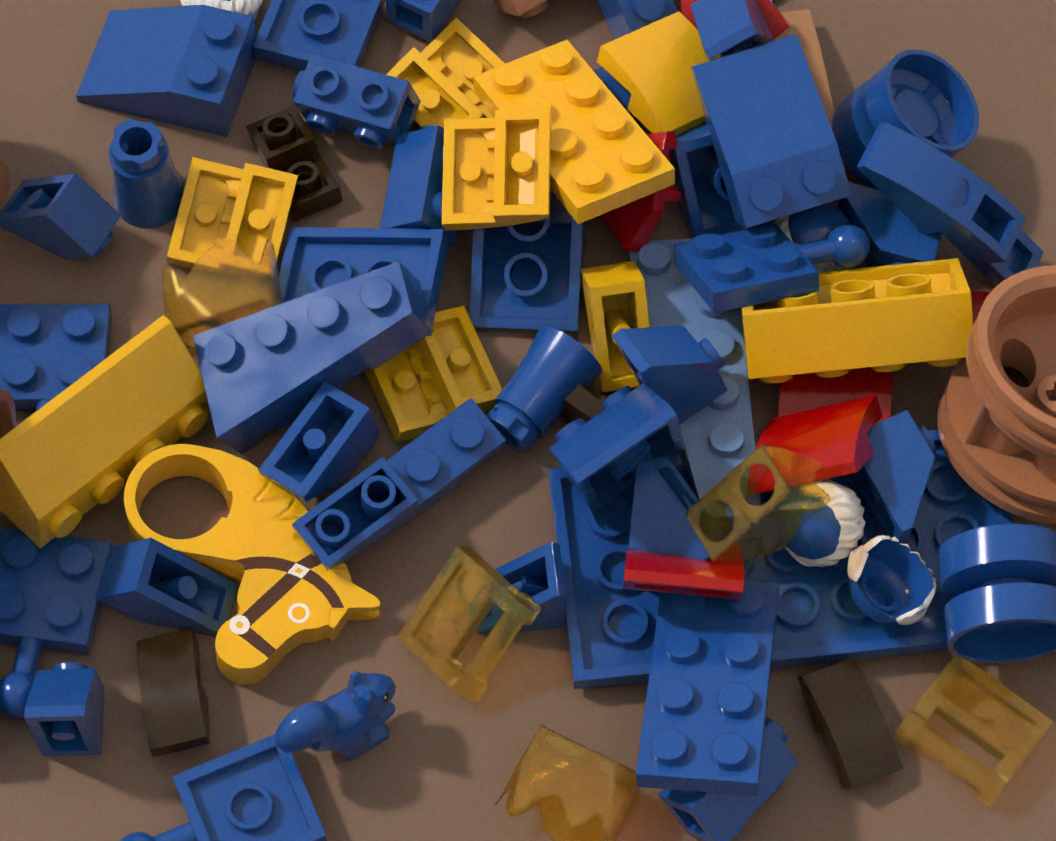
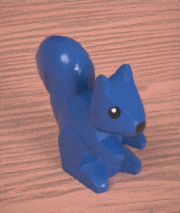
[275,672,396,761]

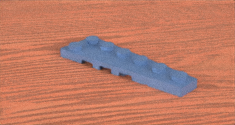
[626,238,762,529]

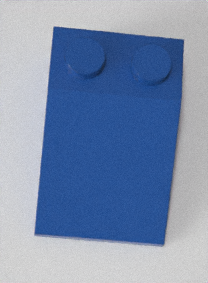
[76,5,256,137]
[691,34,852,228]
[469,189,587,331]
[549,383,686,514]

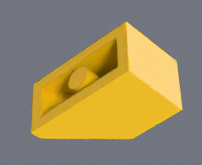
[581,261,650,392]

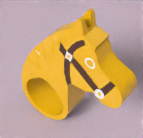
[124,444,380,685]

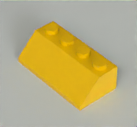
[741,258,973,383]
[0,315,209,549]

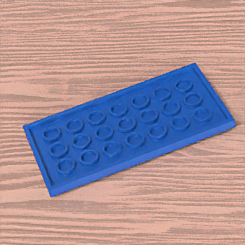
[548,430,1014,689]

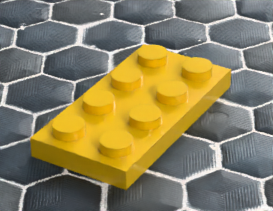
[473,40,675,224]

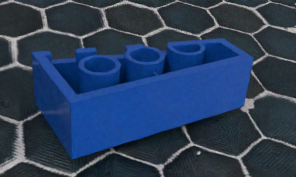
[192,261,433,454]

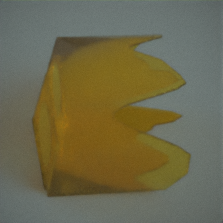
[162,237,283,357]
[685,444,830,561]
[494,724,640,841]

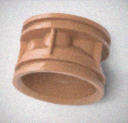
[937,265,1056,524]

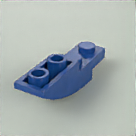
[856,122,1044,286]
[292,398,506,571]

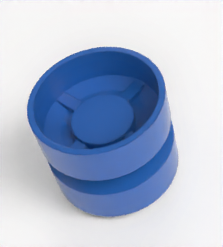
[832,49,979,190]
[937,524,1056,663]

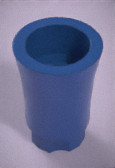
[109,119,185,228]
[486,325,603,452]

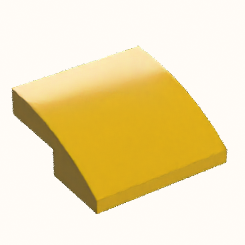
[597,11,710,135]
[386,18,505,128]
[442,108,551,231]
[167,157,298,279]
[364,306,502,443]

